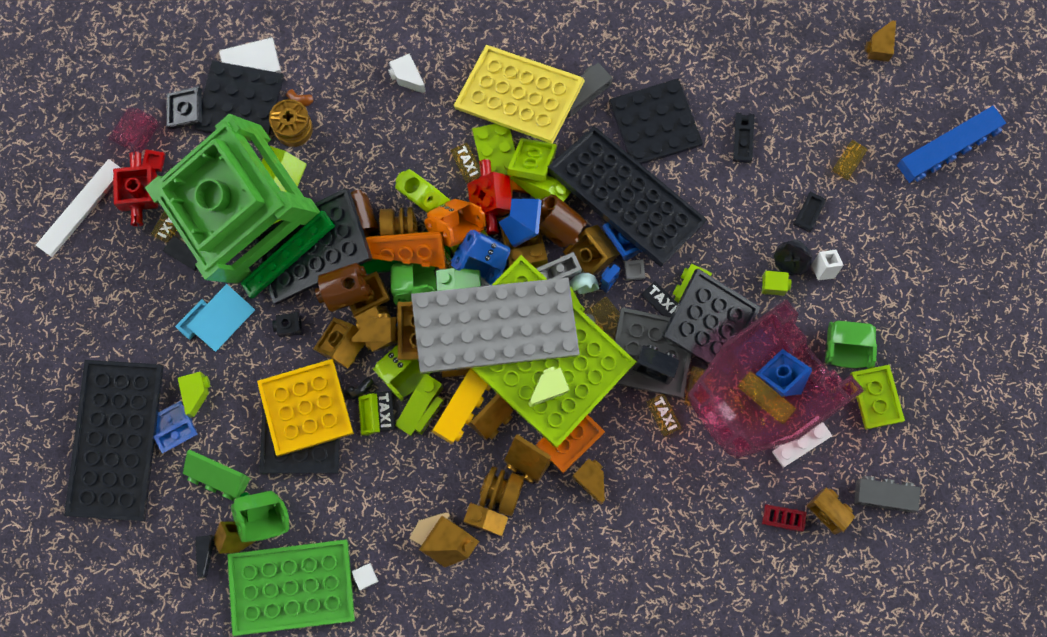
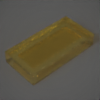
[832,140,868,180]

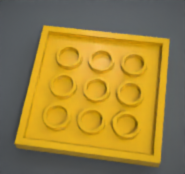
[257,359,354,457]

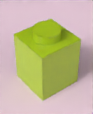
[762,271,791,296]

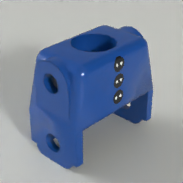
[451,230,510,285]

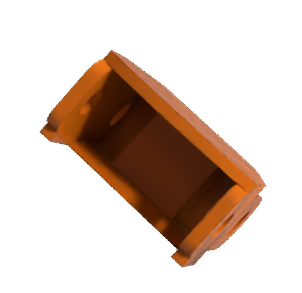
[424,199,486,247]

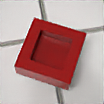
[142,150,166,172]

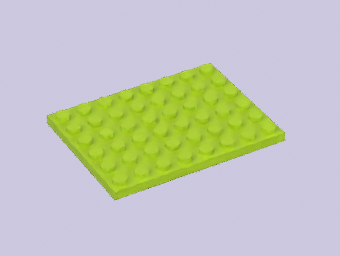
[471,255,636,448]

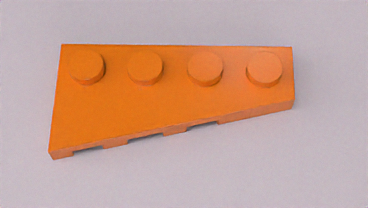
[366,231,447,269]

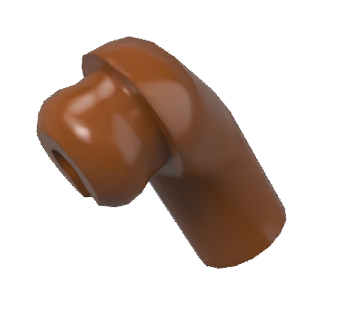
[286,89,313,107]

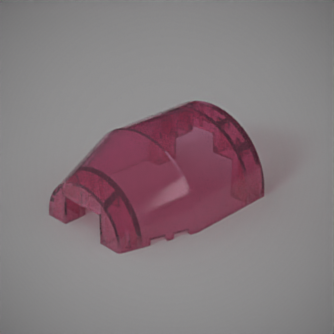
[688,300,865,459]

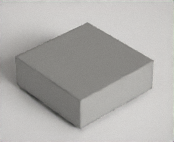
[624,260,645,281]

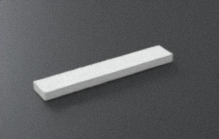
[36,159,121,257]

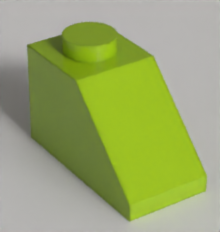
[178,372,210,418]

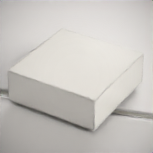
[352,563,379,590]

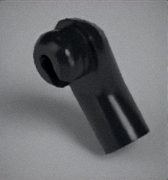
[345,377,374,399]

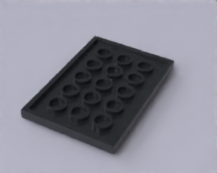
[253,188,373,304]

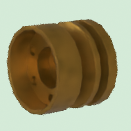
[269,99,313,147]
[380,207,418,236]
[479,466,525,516]

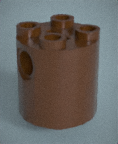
[351,190,379,237]
[539,195,587,248]
[315,263,373,312]

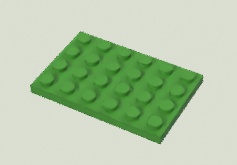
[227,540,355,636]

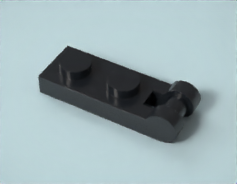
[733,112,755,163]

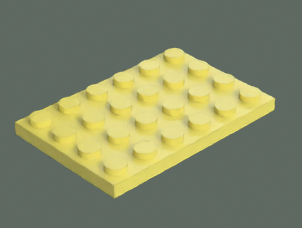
[454,45,585,144]

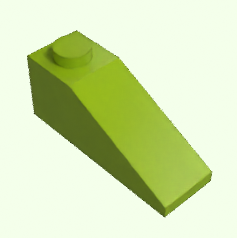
[510,175,571,202]
[395,374,443,436]

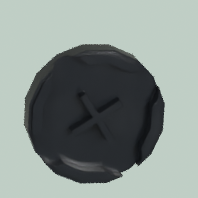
[774,239,813,276]

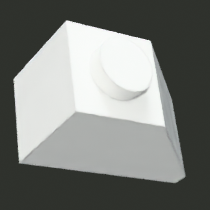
[388,54,426,93]

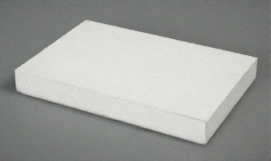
[219,38,281,73]

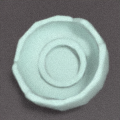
[569,273,599,294]

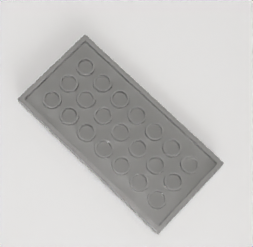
[411,277,580,374]

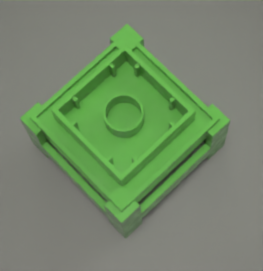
[145,114,320,284]

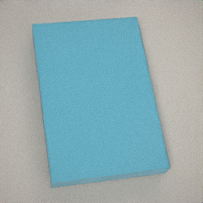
[187,284,255,352]

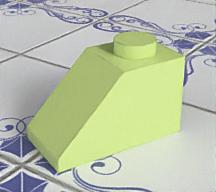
[528,367,569,407]

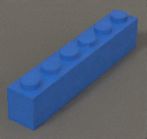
[897,105,1006,183]

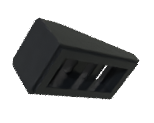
[195,535,215,578]

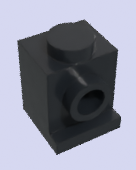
[272,312,302,337]

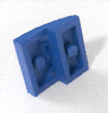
[154,401,198,454]

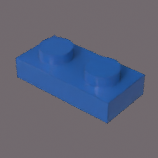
[600,264,620,293]

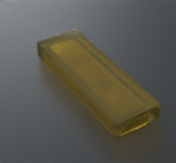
[737,371,796,424]

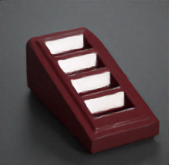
[762,504,807,533]

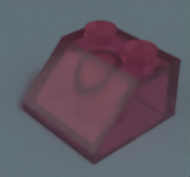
[108,108,159,153]

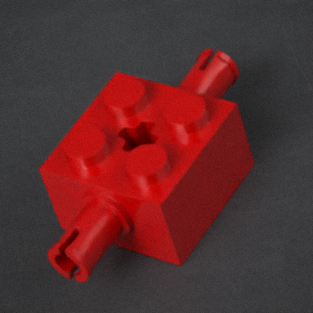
[113,152,158,227]
[467,159,512,235]

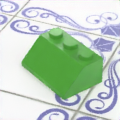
[436,268,481,291]
[183,450,251,501]

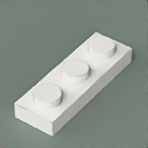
[772,420,832,468]

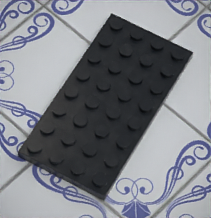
[548,126,707,267]
[64,360,164,522]

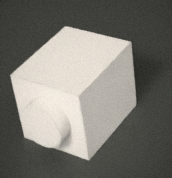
[811,250,844,280]

